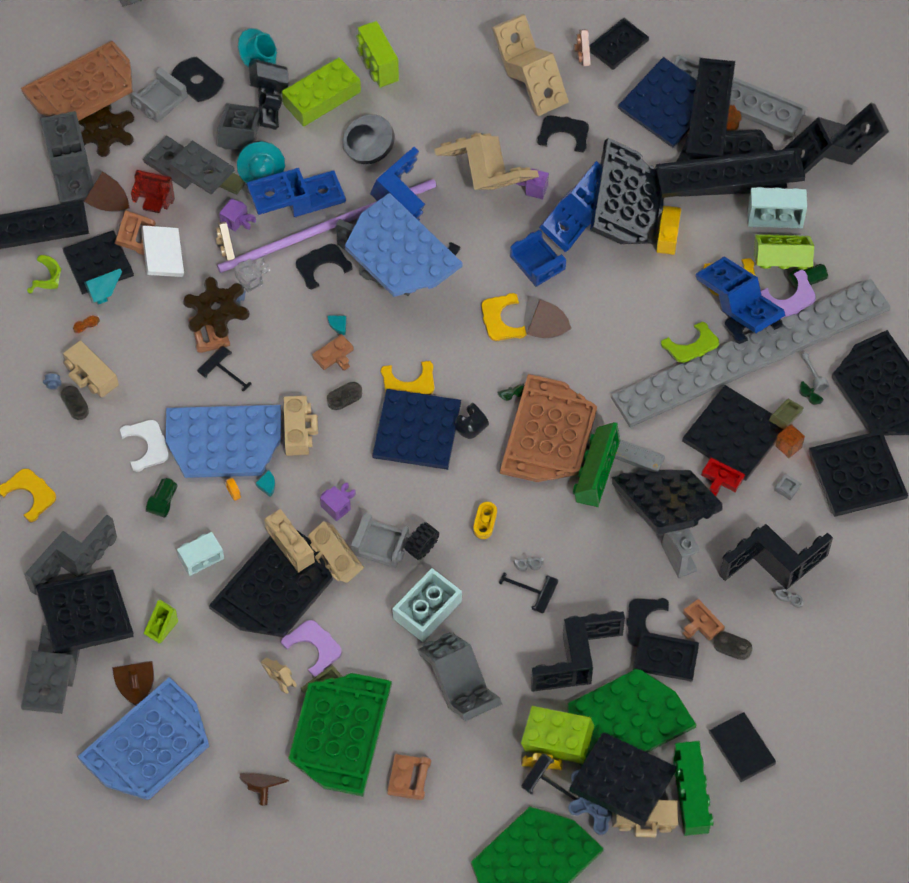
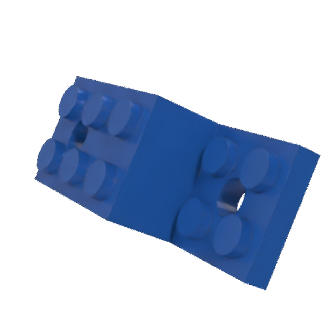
[539,161,600,253]
[247,167,346,217]
[695,256,786,333]

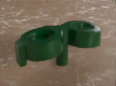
[799,381,824,405]
[497,384,525,401]

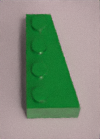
[672,741,714,836]

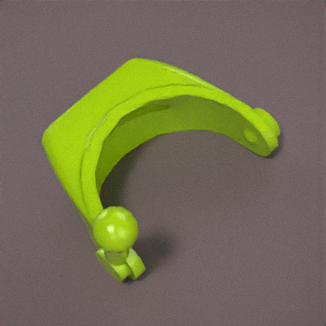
[27,255,61,294]

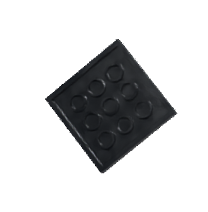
[682,385,785,481]
[808,430,908,517]
[36,569,134,654]
[569,732,677,827]

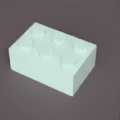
[748,187,807,228]
[393,568,462,642]

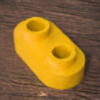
[473,502,497,539]

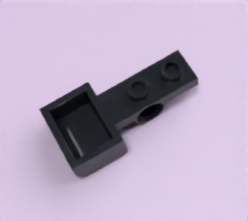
[249,59,289,130]

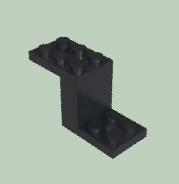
[784,103,889,174]
[720,524,833,590]
[531,611,625,692]

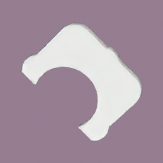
[120,420,169,472]

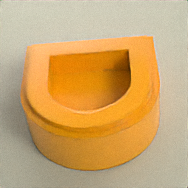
[225,477,241,501]

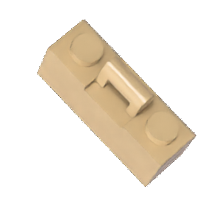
[63,340,119,397]
[284,396,318,456]
[264,509,315,572]
[308,521,364,583]
[612,800,678,838]

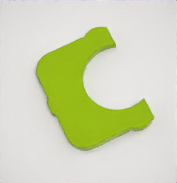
[661,322,719,363]

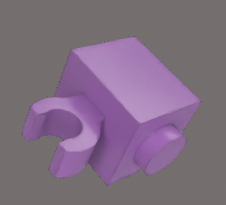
[516,168,549,200]
[219,198,256,232]
[320,483,356,522]

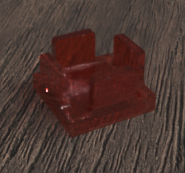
[131,170,175,213]

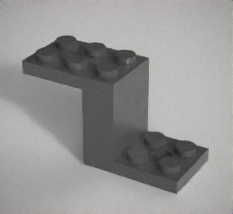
[418,633,502,721]

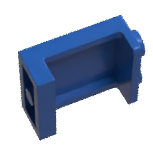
[510,230,566,287]

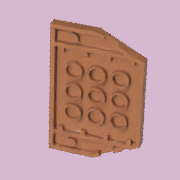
[21,41,133,121]
[500,374,597,482]

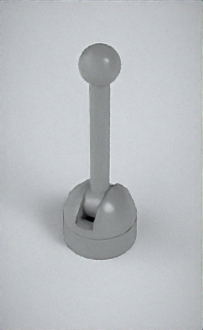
[802,353,829,393]

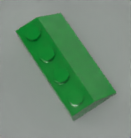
[573,422,620,507]

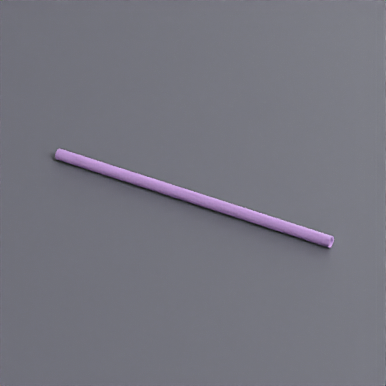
[217,179,436,273]

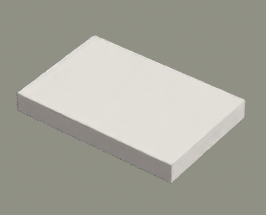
[141,226,184,277]

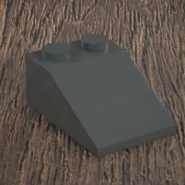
[217,103,260,151]

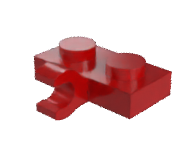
[701,458,745,496]

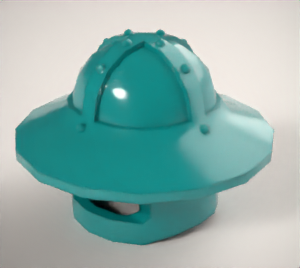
[238,28,277,68]
[237,141,285,183]

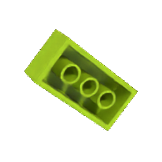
[282,57,361,127]

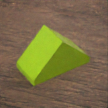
[144,599,178,644]

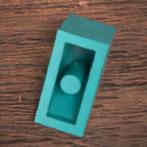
[84,268,122,305]

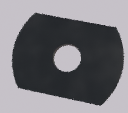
[171,57,224,102]

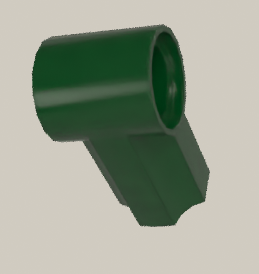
[788,263,828,291]
[146,478,178,518]

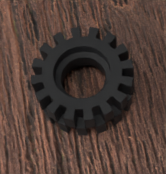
[405,522,440,560]

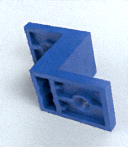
[370,146,425,221]

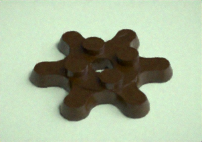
[78,104,135,157]
[183,277,250,338]

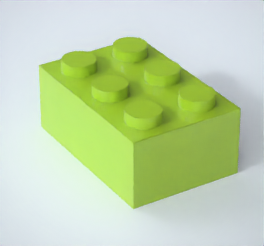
[356,21,399,88]
[754,234,814,270]
[521,706,594,764]

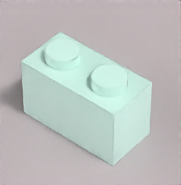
[177,532,224,576]

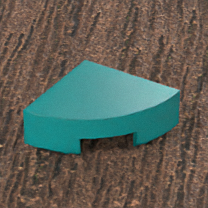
[328,315,347,335]
[256,470,275,497]

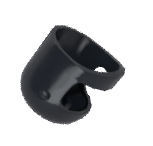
[455,402,489,439]

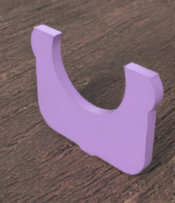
[761,269,816,319]
[281,620,342,677]

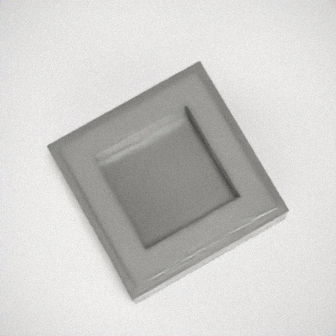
[774,474,802,500]

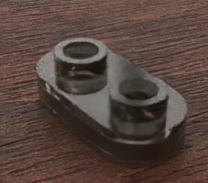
[327,382,362,410]
[61,386,89,420]
[713,632,753,660]

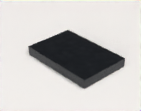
[589,18,649,70]
[633,631,699,682]
[709,712,776,782]

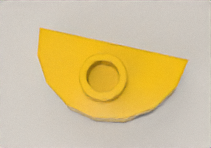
[522,753,563,770]

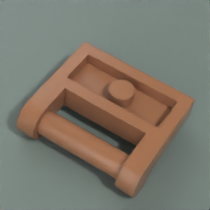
[115,210,156,255]
[188,316,230,353]
[388,754,431,800]

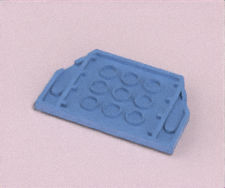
[345,193,463,297]
[166,405,281,478]
[78,677,209,800]

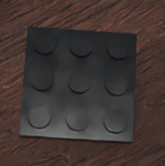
[62,230,134,295]

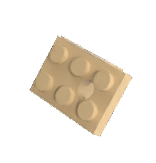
[492,14,569,116]
[434,133,539,190]

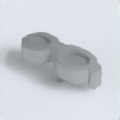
[514,557,544,571]
[775,589,804,607]

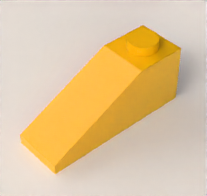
[657,206,681,255]

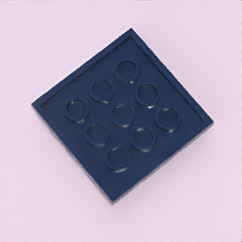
[618,56,697,148]
[373,389,461,470]

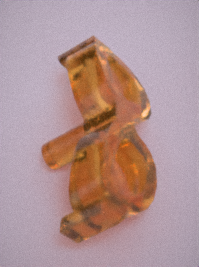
[73,315,100,333]

